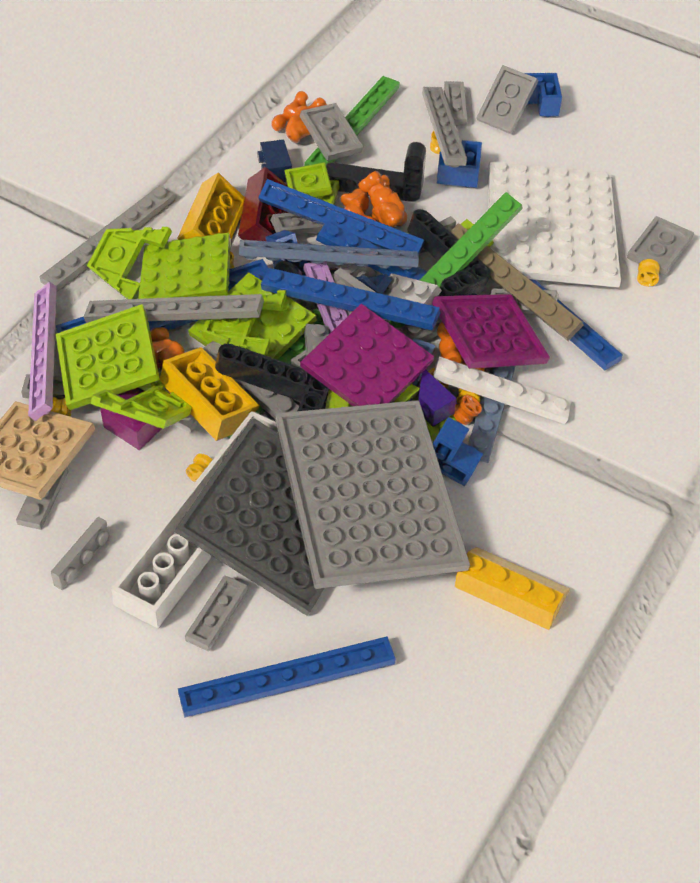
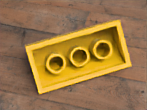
[177,173,245,240]
[159,347,259,441]
[455,547,570,630]

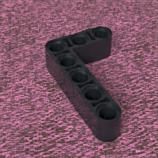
[326,142,426,202]
[407,209,491,296]
[215,343,329,411]

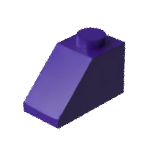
[419,369,456,427]

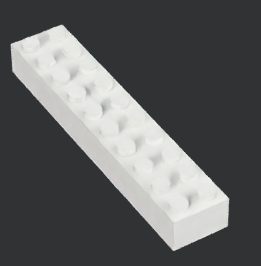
[111,411,278,628]

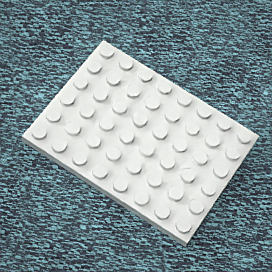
[489,162,621,287]

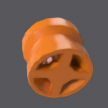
[453,395,482,425]

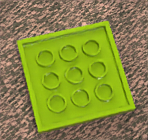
[138,233,231,299]
[188,273,317,360]
[56,304,160,410]

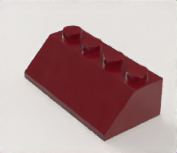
[238,167,289,241]

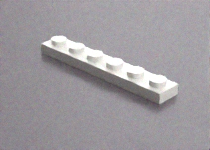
[433,356,571,424]

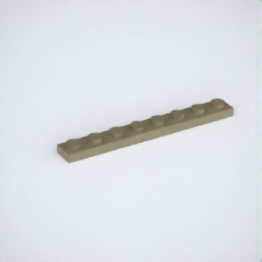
[450,223,584,341]

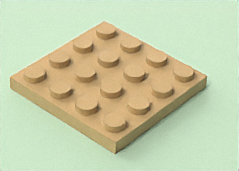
[0,401,95,500]

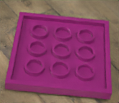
[432,294,550,369]
[300,304,434,406]

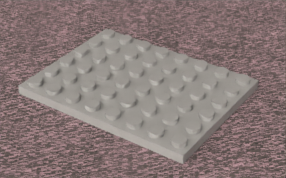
[275,401,470,589]

